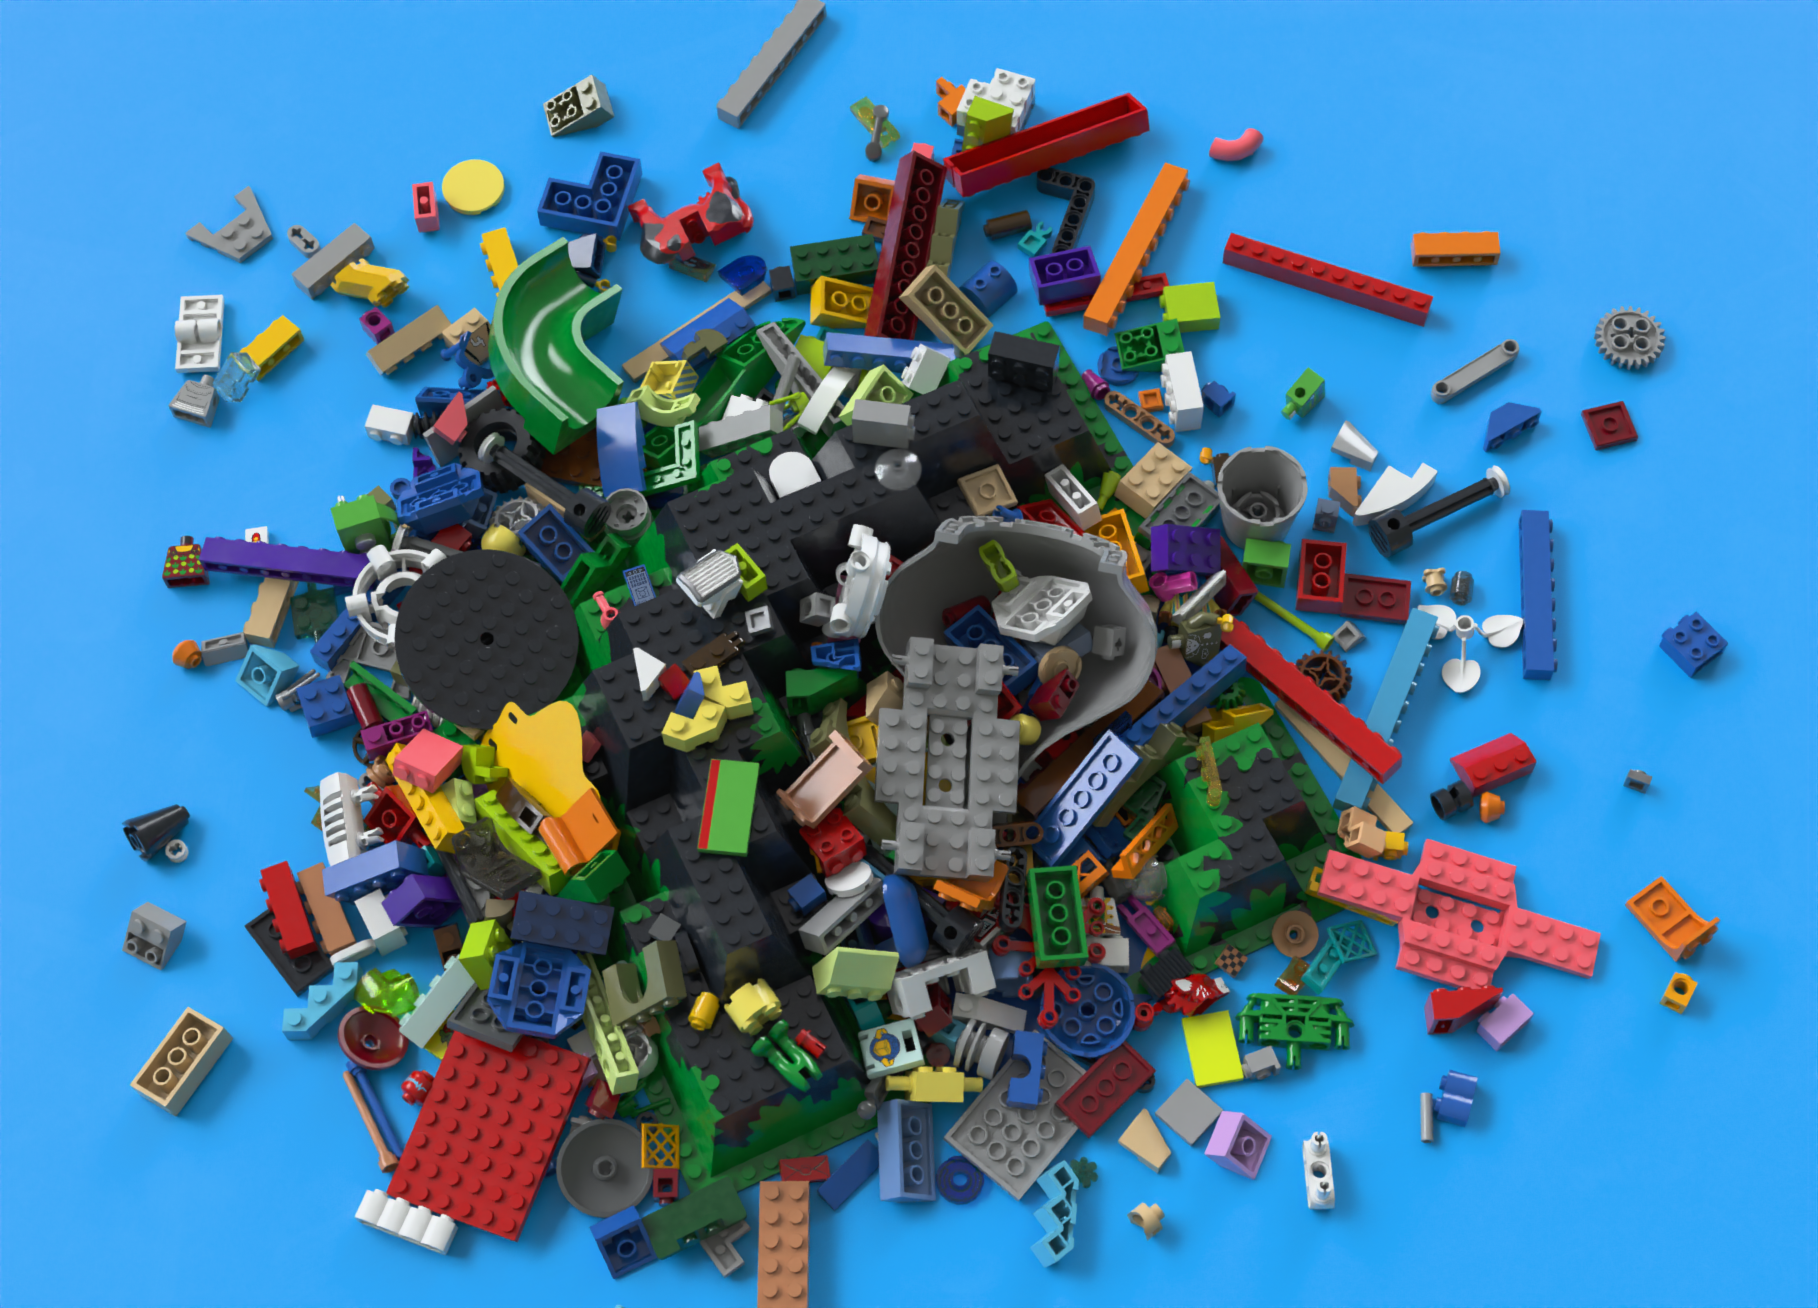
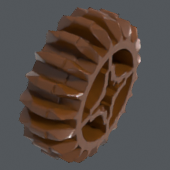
[1296,649,1353,704]

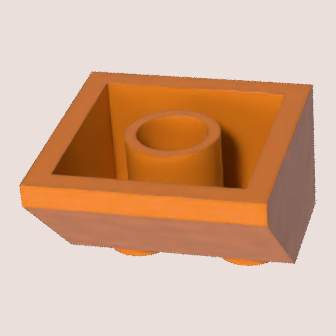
[849,174,895,222]

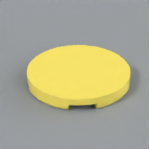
[442,159,505,215]

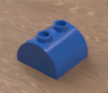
[958,261,1017,318]

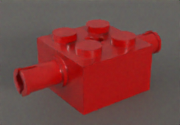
[363,782,433,848]

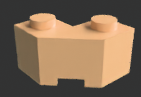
[1337,806,1387,858]

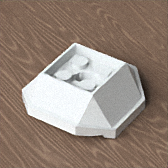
[991,576,1093,646]

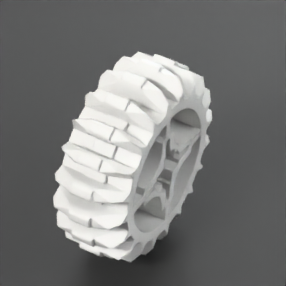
[489,496,544,547]

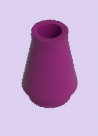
[1081,369,1110,400]

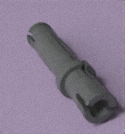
[796,713,818,765]

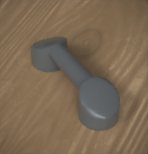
[865,105,889,162]

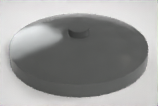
[556,1119,654,1217]

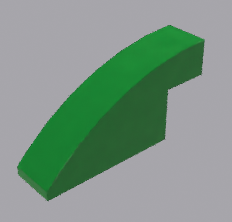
[560,533,631,611]

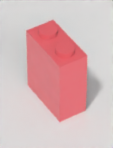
[393,729,463,793]

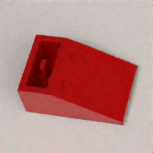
[1424,985,1503,1035]

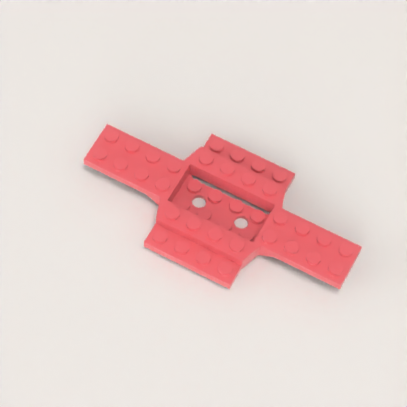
[1317,839,1601,989]

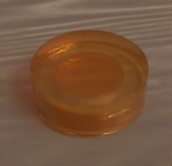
[1153,906,1174,929]

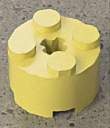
[724,978,782,1036]

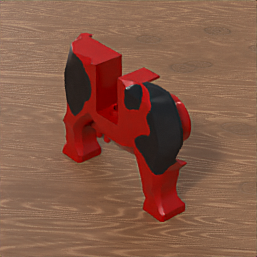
[627,162,754,264]

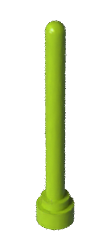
[1254,591,1335,652]

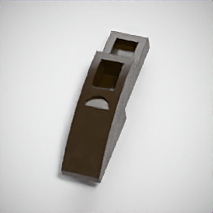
[496,777,554,846]

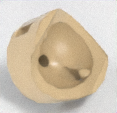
[1127,1203,1165,1241]

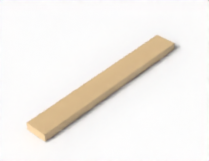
[622,275,772,383]
[1274,699,1413,833]

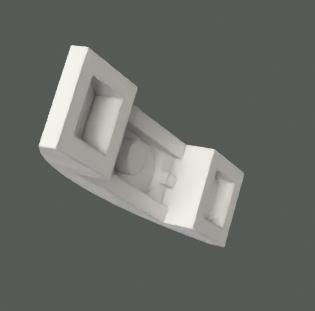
[797,367,855,435]

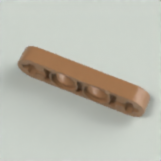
[1104,391,1175,448]

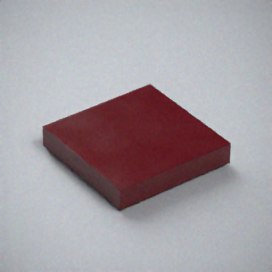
[1581,401,1638,450]

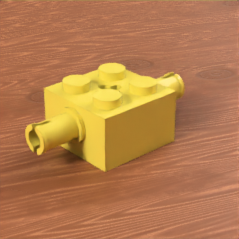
[885,1066,983,1102]

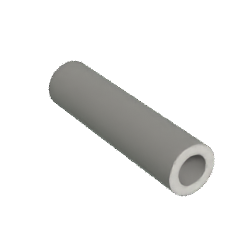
[1420,1093,1433,1143]

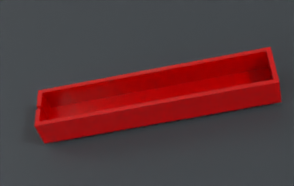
[943,92,1150,198]

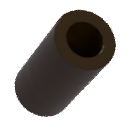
[983,210,1032,240]

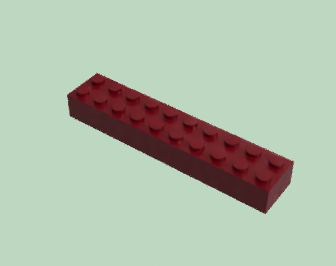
[864,150,947,340]

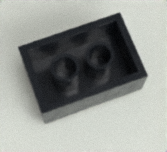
[988,331,1060,391]

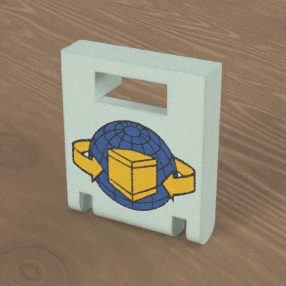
[858,1018,925,1079]

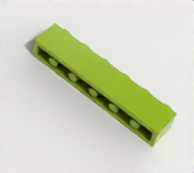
[474,789,570,896]

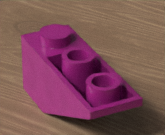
[360,711,433,762]

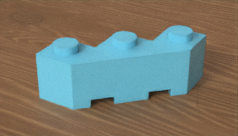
[282,962,363,1040]
[1030,1160,1079,1268]

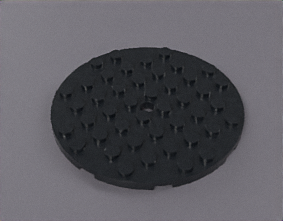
[394,549,579,730]

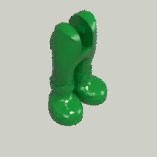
[751,1019,823,1092]

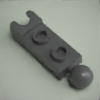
[857,1070,905,1120]

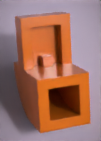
[936,77,966,127]

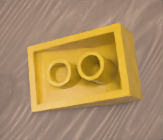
[810,276,873,329]

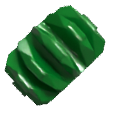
[1209,681,1246,712]

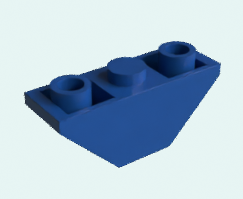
[1483,402,1542,452]

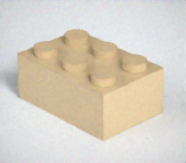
[1114,442,1193,519]

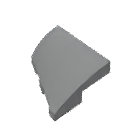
[1331,420,1379,471]

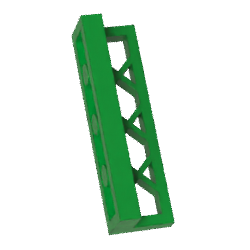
[343,661,419,722]

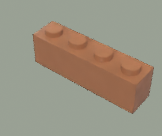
[1153,645,1212,734]
[296,862,357,956]

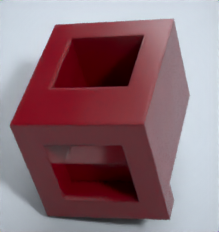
[653,1168,680,1207]

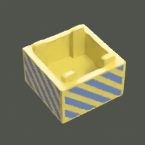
[640,360,699,399]

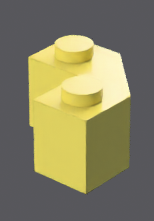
[694,666,753,720]
[662,699,727,752]

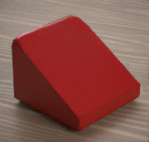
[658,664,690,701]

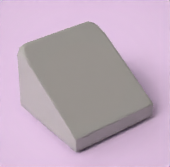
[1332,620,1366,652]

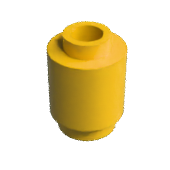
[688,992,719,1031]

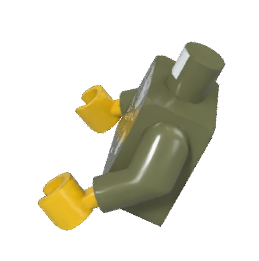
[1167,611,1234,667]

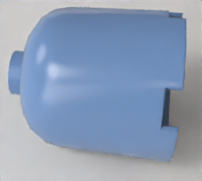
[988,937,1034,997]

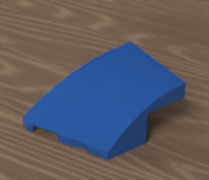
[811,638,862,671]

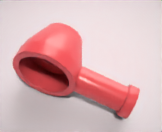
[593,591,620,630]

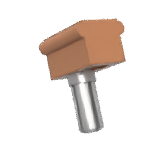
[623,1016,661,1040]

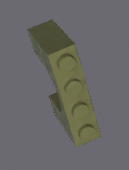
[602,940,687,1030]

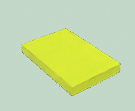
[1181,1010,1244,1088]

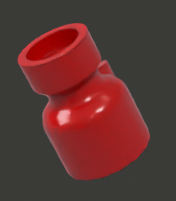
[1132,1003,1163,1032]

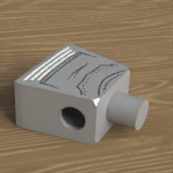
[168,375,219,428]

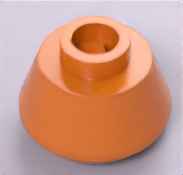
[172,640,202,669]
[1479,792,1505,823]

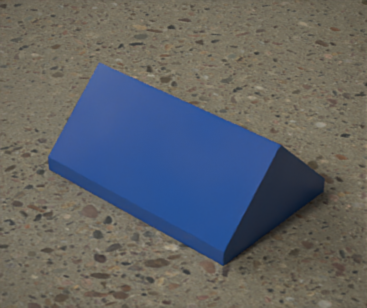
[415,387,485,417]

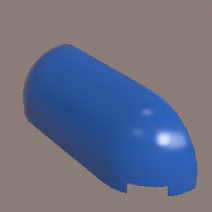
[883,874,929,969]

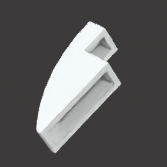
[1352,463,1438,526]

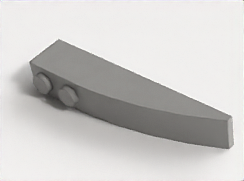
[756,322,847,438]

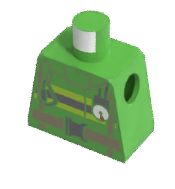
[1281,367,1325,420]

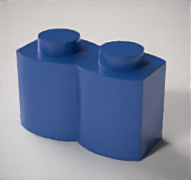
[1434,1069,1478,1127]

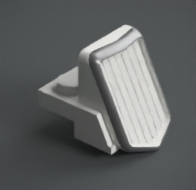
[676,549,743,619]

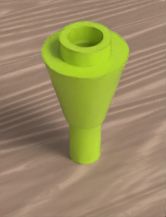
[1097,471,1121,511]

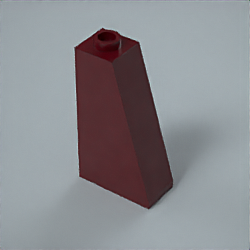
[1205,536,1258,616]

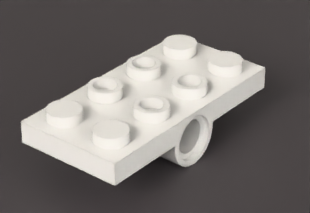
[175,295,225,373]

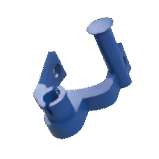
[441,331,494,390]

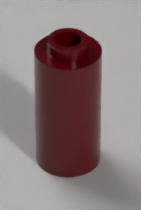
[942,595,991,628]
[346,683,385,730]

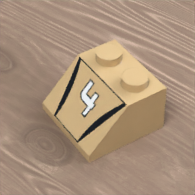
[442,307,491,366]

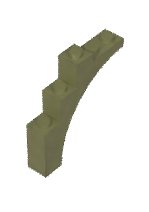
[809,698,897,847]
[1092,722,1203,827]

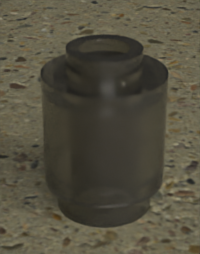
[1450,571,1474,606]

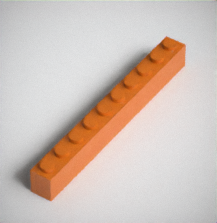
[1083,163,1190,336]

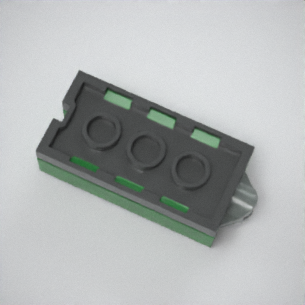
[1134,472,1220,550]

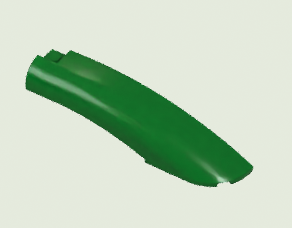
[642,318,806,471]

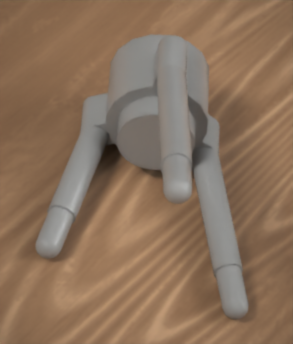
[275,669,320,712]

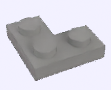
[699,1220,751,1278]

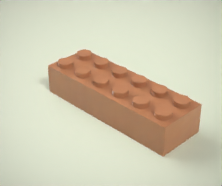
[757,1181,810,1308]

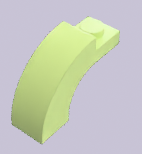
[625,385,701,427]

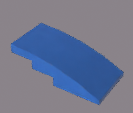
[597,402,647,497]

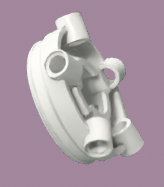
[822,524,891,639]
[345,545,447,650]

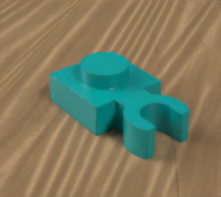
[1018,221,1052,258]

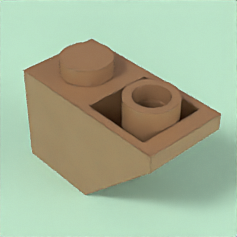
[1328,467,1362,517]

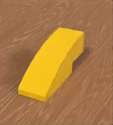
[1202,703,1273,745]

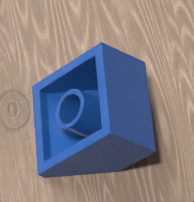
[590,1205,658,1279]

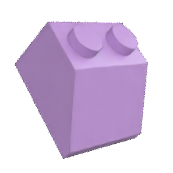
[1204,1111,1272,1180]

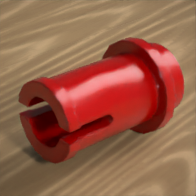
[795,1029,827,1059]

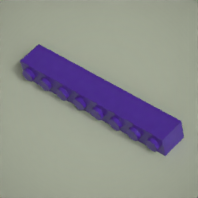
[199,536,375,590]

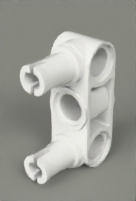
[1302,1132,1335,1210]

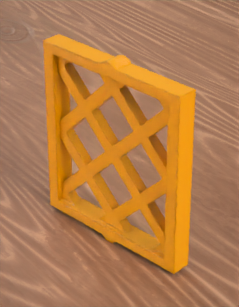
[642,1123,679,1169]

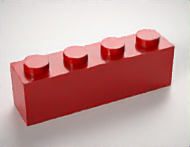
[259,861,318,959]

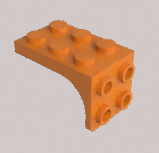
[933,860,1009,912]
[1625,876,1721,962]

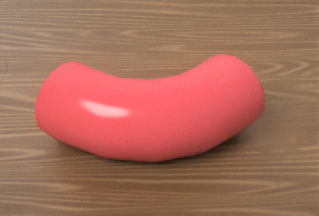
[1209,128,1264,161]

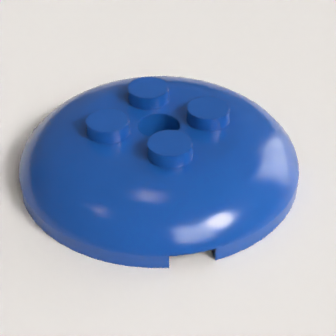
[1040,963,1135,1057]

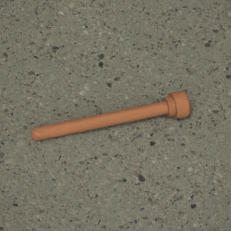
[343,1071,399,1173]

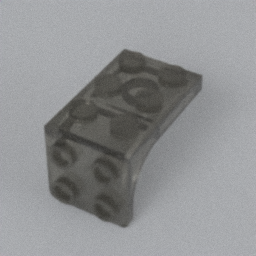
[452,817,543,901]

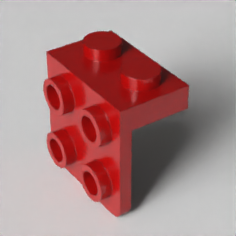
[800,808,867,878]

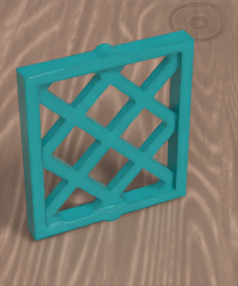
[1326,920,1377,964]

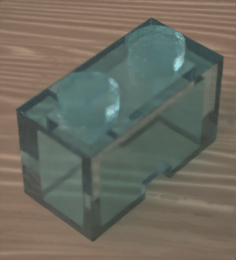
[212,352,261,402]

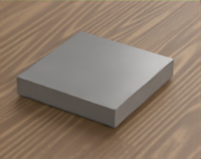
[1155,1079,1223,1146]

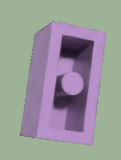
[1476,994,1534,1051]

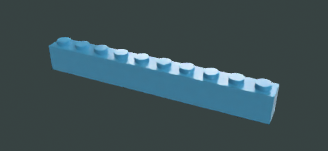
[1333,608,1440,811]

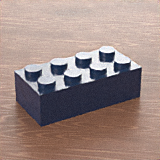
[511,891,615,956]

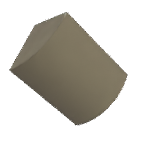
[485,899,515,939]

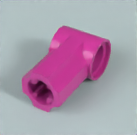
[1149,571,1198,602]

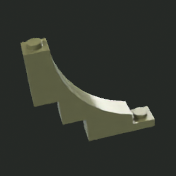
[927,199,965,278]

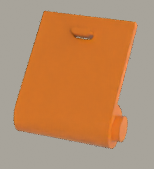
[538,788,620,877]

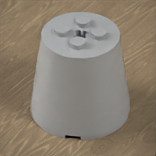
[1217,446,1308,549]

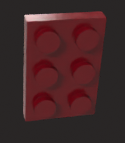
[1340,573,1411,624]

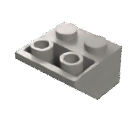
[122,902,187,970]

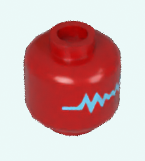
[401,1070,434,1106]

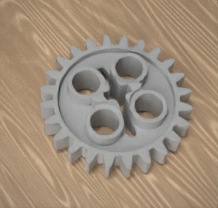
[1594,306,1666,370]

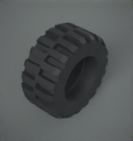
[457,408,546,494]

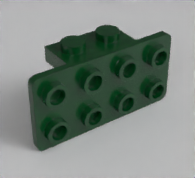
[642,1177,747,1260]

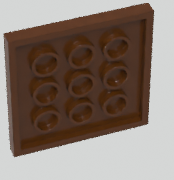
[539,427,602,488]

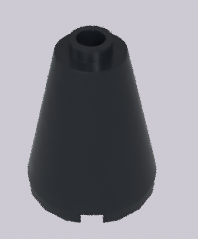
[122,804,190,861]

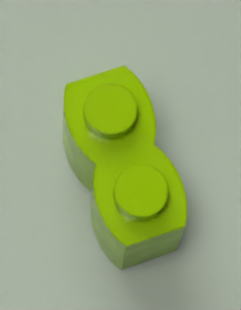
[979,540,1020,593]

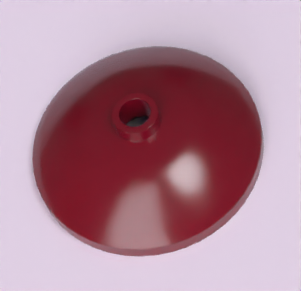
[338,1006,409,1070]

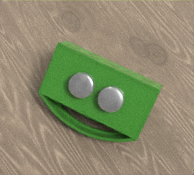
[330,494,403,554]

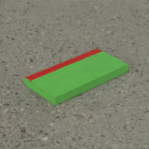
[697,759,760,857]

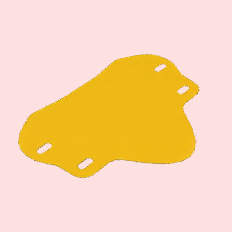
[481,701,601,817]

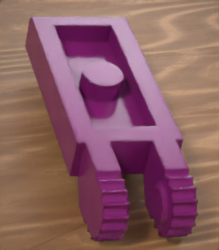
[1116,895,1176,957]

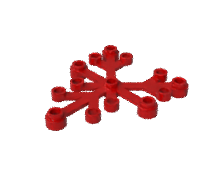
[992,890,1106,1029]

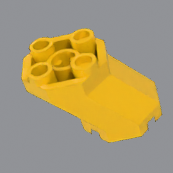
[331,258,409,308]

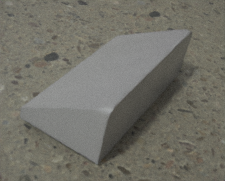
[201,632,249,666]

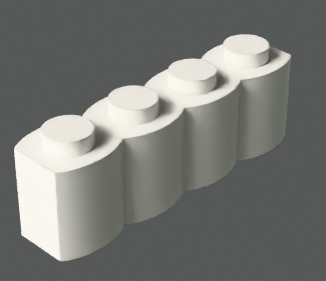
[355,1189,458,1255]

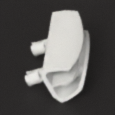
[320,772,384,866]

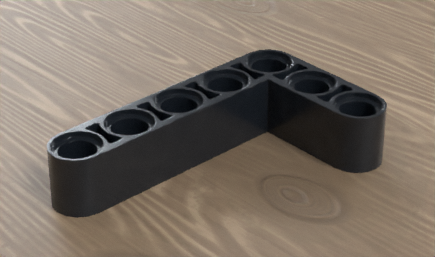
[1036,167,1095,253]

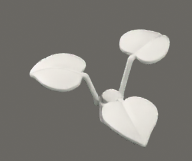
[1418,605,1524,693]

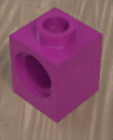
[359,307,395,345]

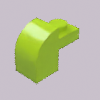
[462,744,508,784]

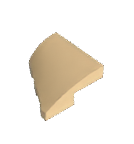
[1118,1108,1171,1174]

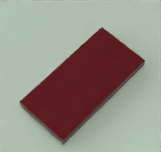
[1054,1041,1156,1139]

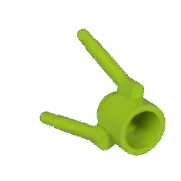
[769,392,809,431]

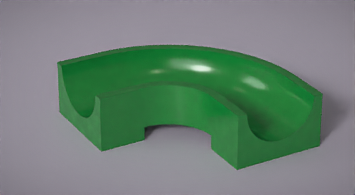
[488,237,624,455]

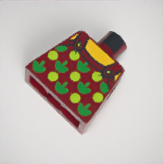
[162,535,210,588]

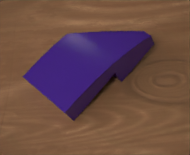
[412,447,436,478]

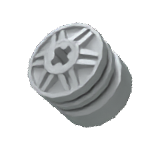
[606,488,654,546]
[953,1018,1010,1081]

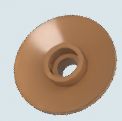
[1272,911,1319,958]

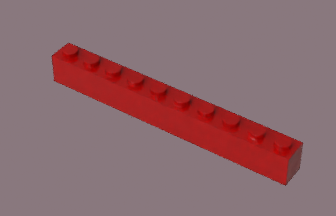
[1222,233,1434,327]
[1219,617,1402,785]

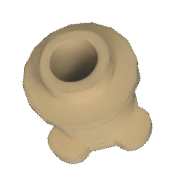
[1422,568,1447,596]

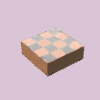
[1214,944,1248,978]

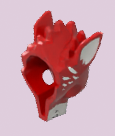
[1157,973,1230,1017]

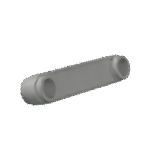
[1431,339,1519,404]

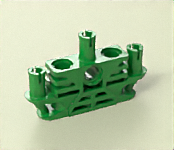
[1235,993,1355,1070]

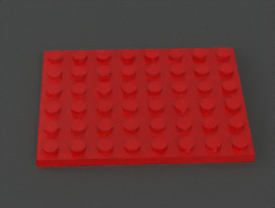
[386,1030,592,1242]

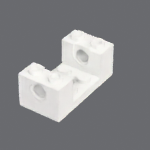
[887,949,996,1020]

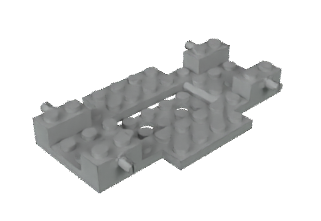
[874,637,1020,882]

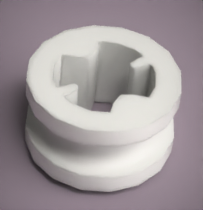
[165,840,189,863]

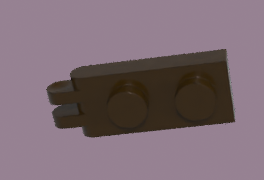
[682,631,745,677]

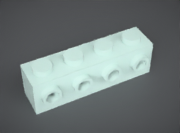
[398,954,475,1049]

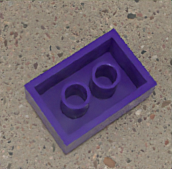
[1029,246,1101,306]
[1151,524,1221,576]
[381,874,462,928]

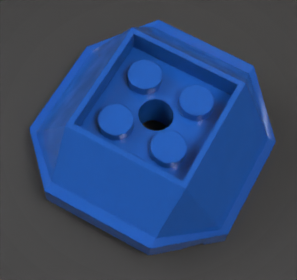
[397,463,484,535]
[487,942,591,1039]

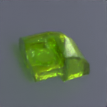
[353,968,420,1017]

